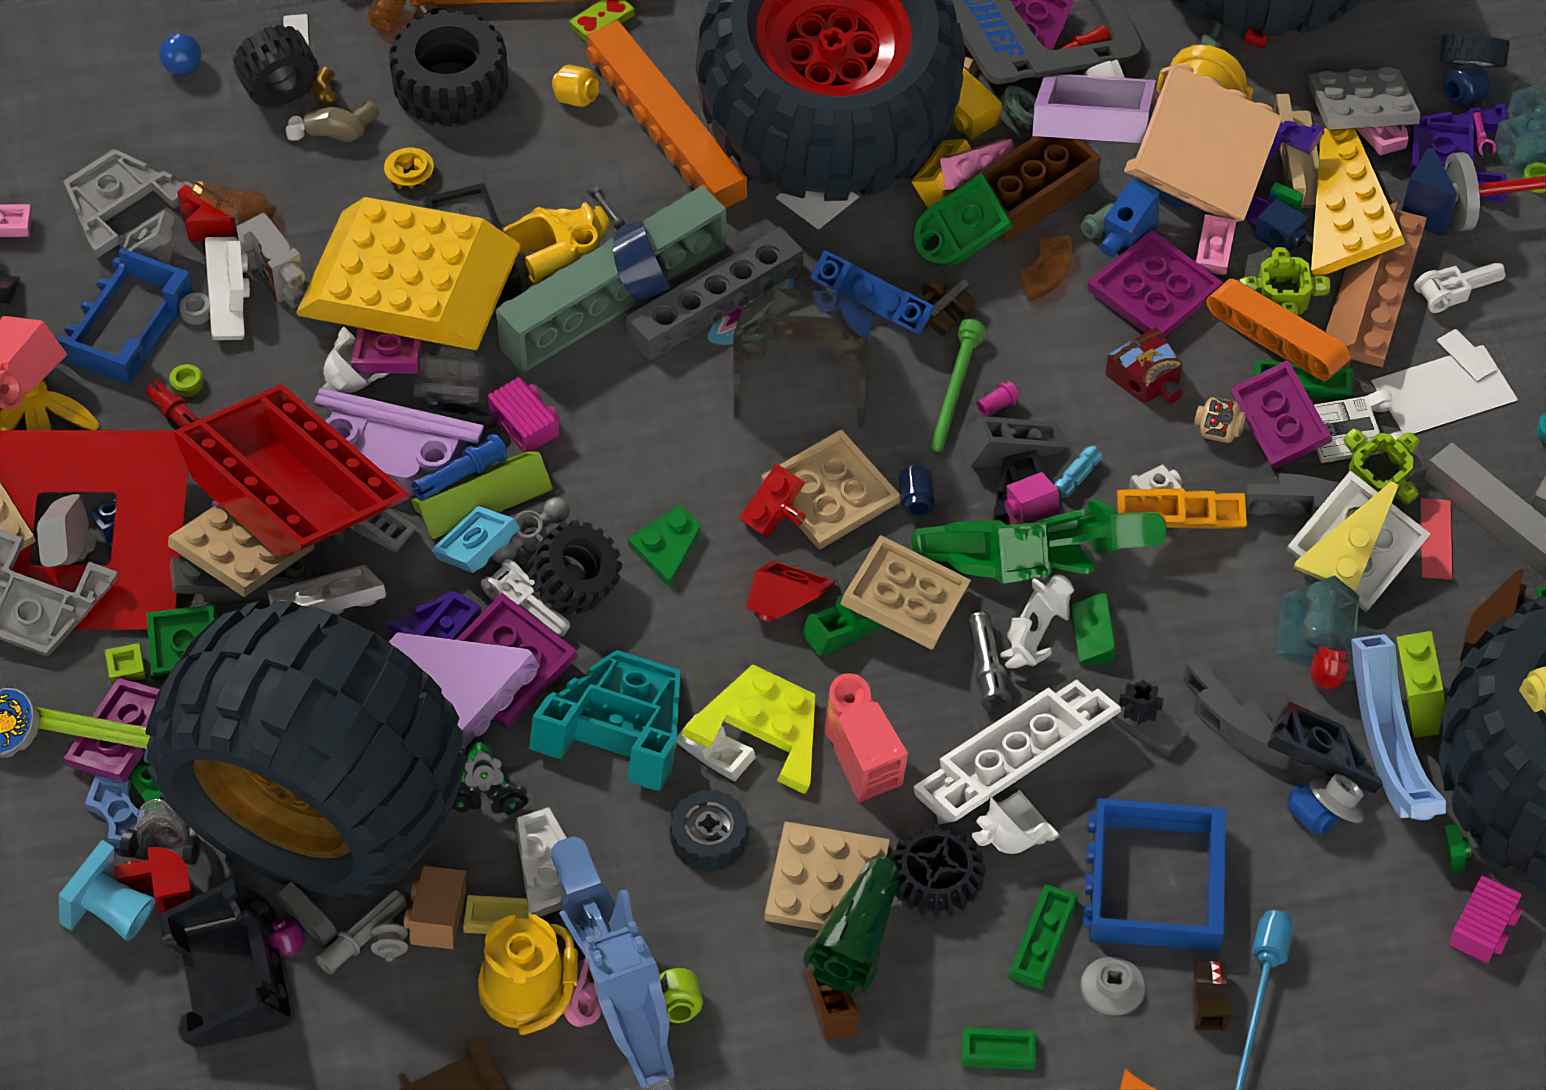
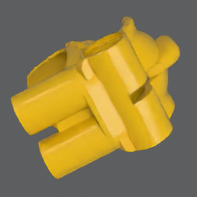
[502,202,610,287]

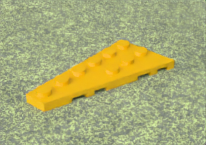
[1311,128,1405,276]

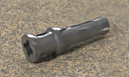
[969,611,1012,711]

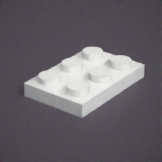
[267,565,386,615]

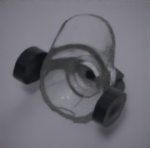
[120,799,201,865]

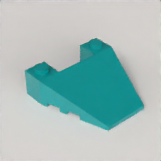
[529,650,680,792]

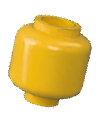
[552,64,599,108]

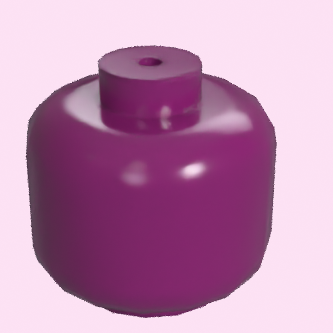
[267,918,305,956]

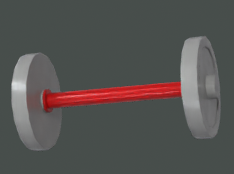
[1444,152,1546,232]

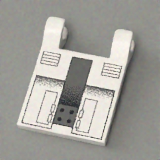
[1314,389,1405,463]

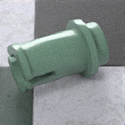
[1081,203,1113,238]

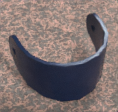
[613,220,671,301]

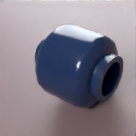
[1443,63,1490,107]

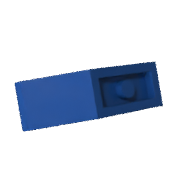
[810,250,935,335]

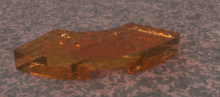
[1018,234,1072,302]

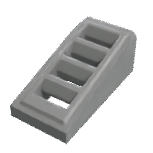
[353,508,417,553]

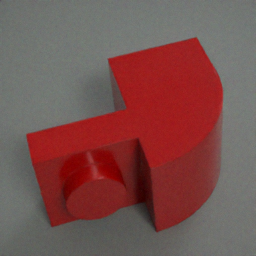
[113,847,194,915]

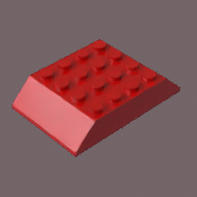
[174,384,409,556]

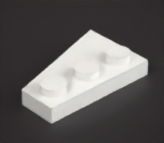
[515,807,566,917]

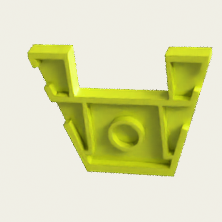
[682,664,815,794]

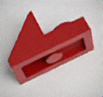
[177,184,237,242]

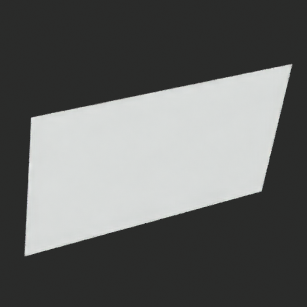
[1371,345,1518,434]

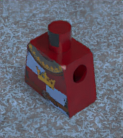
[1105,327,1183,404]

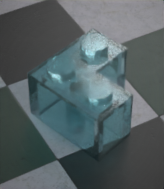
[1494,84,1546,169]

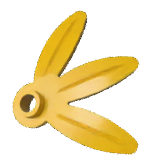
[0,380,99,430]

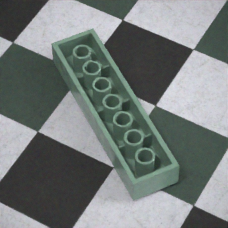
[496,185,726,374]

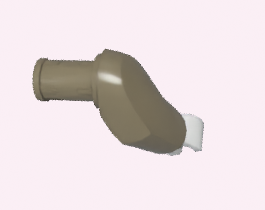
[286,101,379,142]

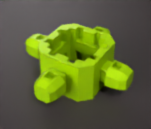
[1239,247,1330,316]
[1343,429,1420,505]

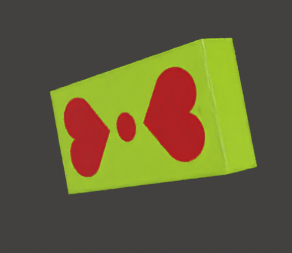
[569,0,635,43]

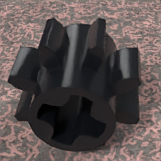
[1119,679,1164,725]

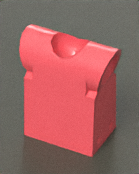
[0,316,68,410]
[825,673,908,803]

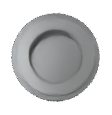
[179,293,210,325]

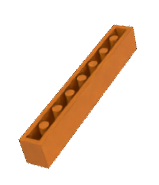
[585,20,747,208]

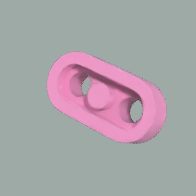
[564,958,602,1027]

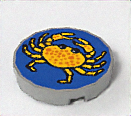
[0,688,40,758]

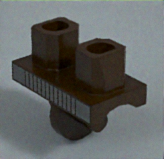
[921,277,977,336]

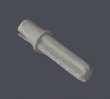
[316,890,407,974]

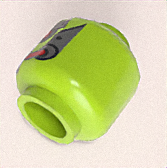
[660,968,703,1023]

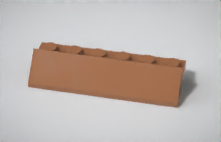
[1326,202,1427,368]

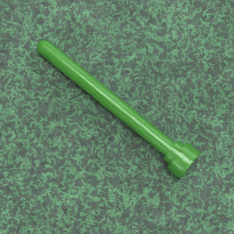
[931,319,986,452]

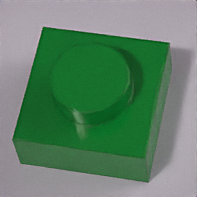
[1444,824,1472,874]

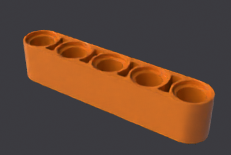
[1206,279,1351,381]

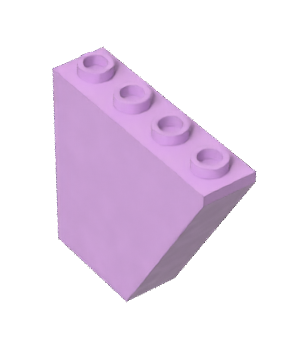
[389,633,540,754]

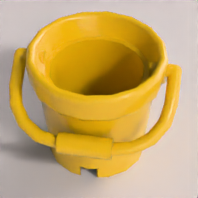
[1156,45,1254,101]
[477,914,578,1035]

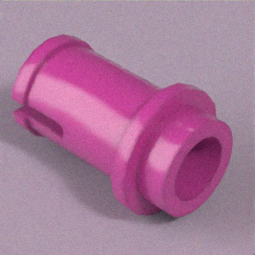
[976,382,1020,417]

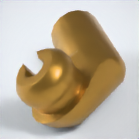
[311,67,338,107]

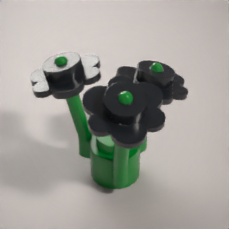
[451,742,529,815]

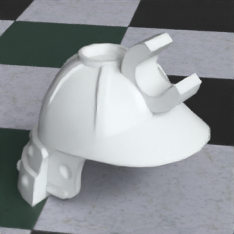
[322,326,389,394]
[972,790,1060,854]

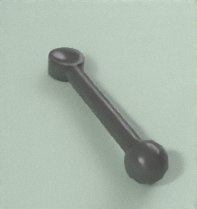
[587,183,625,230]

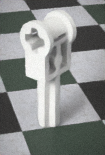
[1414,263,1506,313]
[481,559,570,636]

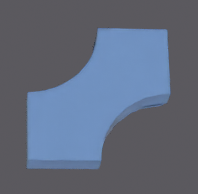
[85,775,152,853]

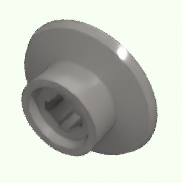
[1310,774,1363,823]
[1080,957,1146,1015]

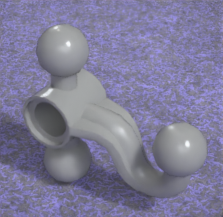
[491,497,585,579]

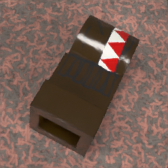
[1192,961,1231,1031]

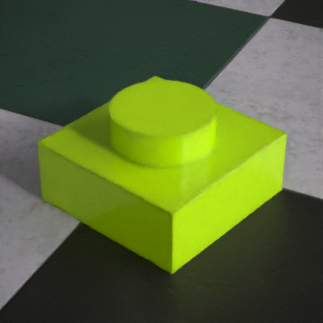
[105,643,146,685]

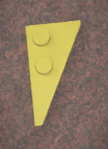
[1293,482,1399,594]

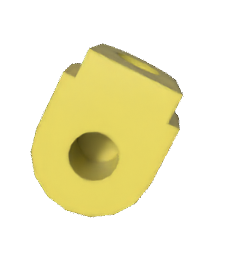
[1519,667,1546,713]

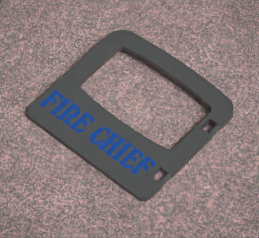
[952,0,1142,84]

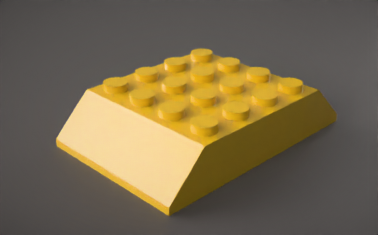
[296,197,521,350]

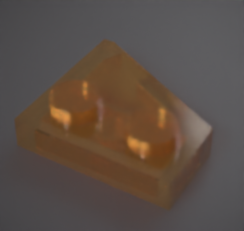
[191,181,277,220]

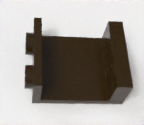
[398,1036,508,1090]

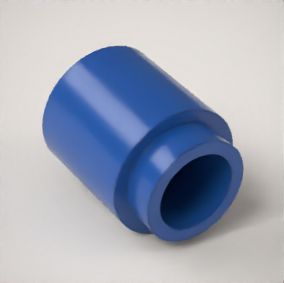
[1287,784,1340,836]

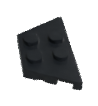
[1267,701,1383,794]

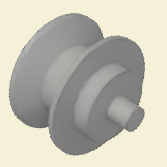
[371,919,408,961]

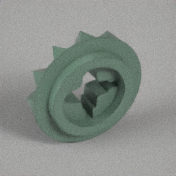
[1000,86,1036,130]

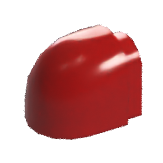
[1310,645,1350,690]

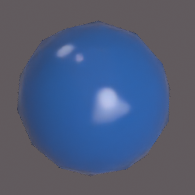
[159,33,202,75]

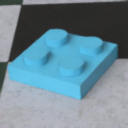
[431,506,520,573]

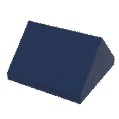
[1402,147,1457,236]

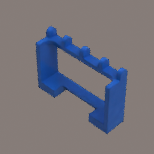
[57,248,193,385]

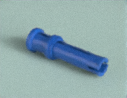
[411,434,508,501]

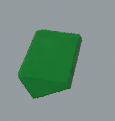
[1071,593,1115,665]

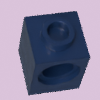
[1255,198,1308,252]

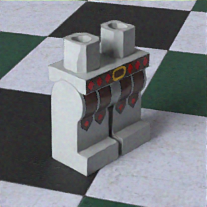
[236,212,306,308]

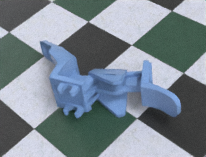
[551,837,675,1090]

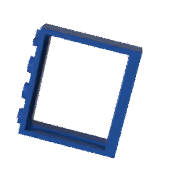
[1083,798,1226,952]

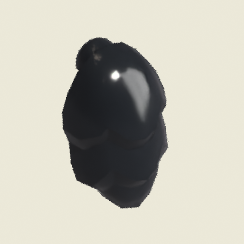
[424,395,499,430]

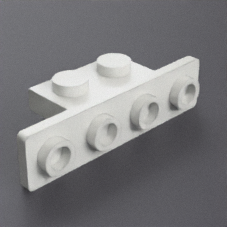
[205,237,250,340]

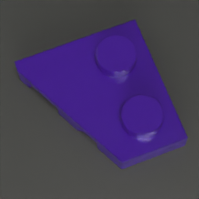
[387,590,482,640]

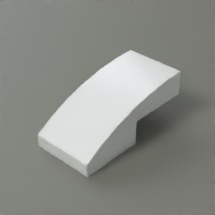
[676,714,756,781]

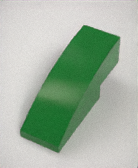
[801,595,882,657]

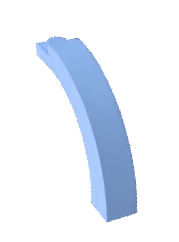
[1351,634,1446,820]

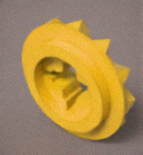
[384,147,434,189]

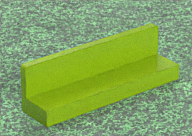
[410,450,552,539]

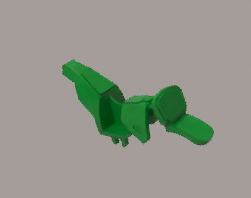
[911,499,1166,584]

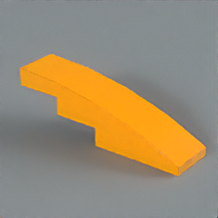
[1117,489,1247,529]

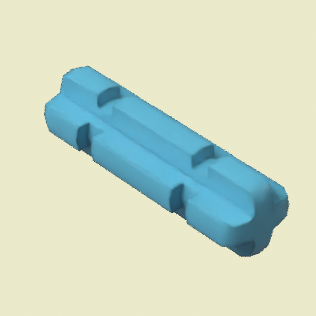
[1054,446,1102,499]

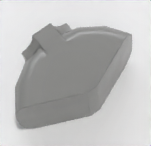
[37,494,96,567]

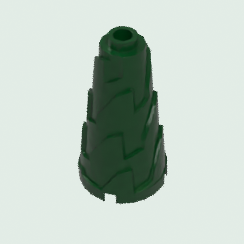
[803,856,900,993]

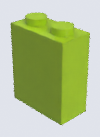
[1397,631,1445,738]

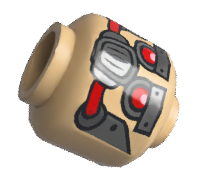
[1195,397,1245,443]

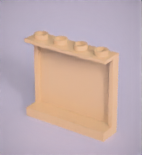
[1124,63,1282,222]

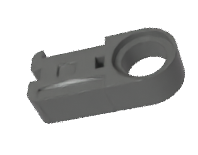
[276,881,338,947]

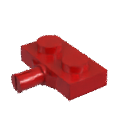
[739,463,806,538]

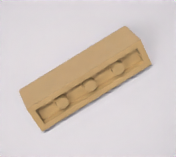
[1273,94,1319,208]

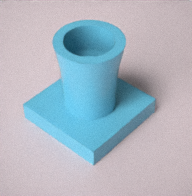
[58,840,156,942]

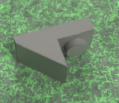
[123,210,175,265]

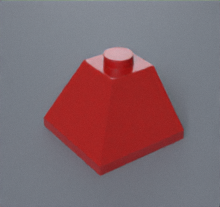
[745,560,836,621]

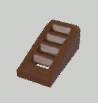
[804,968,859,1041]

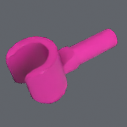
[1473,112,1496,156]

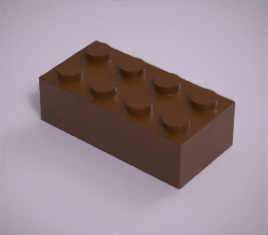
[965,136,1101,243]

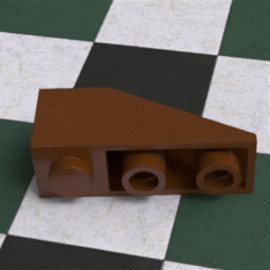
[1460,569,1527,661]

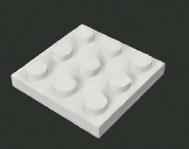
[1286,471,1430,612]

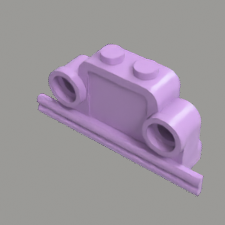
[314,388,484,497]

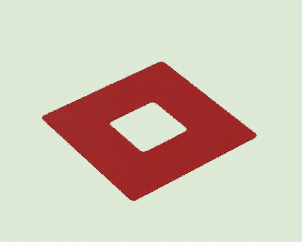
[0,430,188,630]

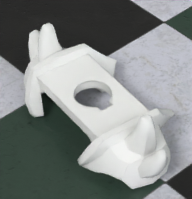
[1000,575,1074,668]

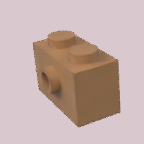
[404,866,467,949]

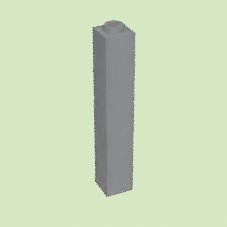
[1424,442,1546,579]

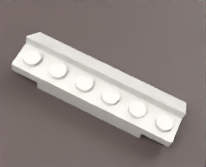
[913,679,1121,824]

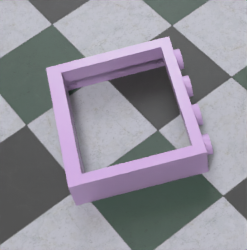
[1033,74,1161,143]

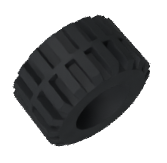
[233,25,319,107]
[528,520,622,615]

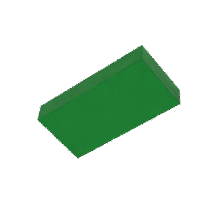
[961,1027,1036,1070]

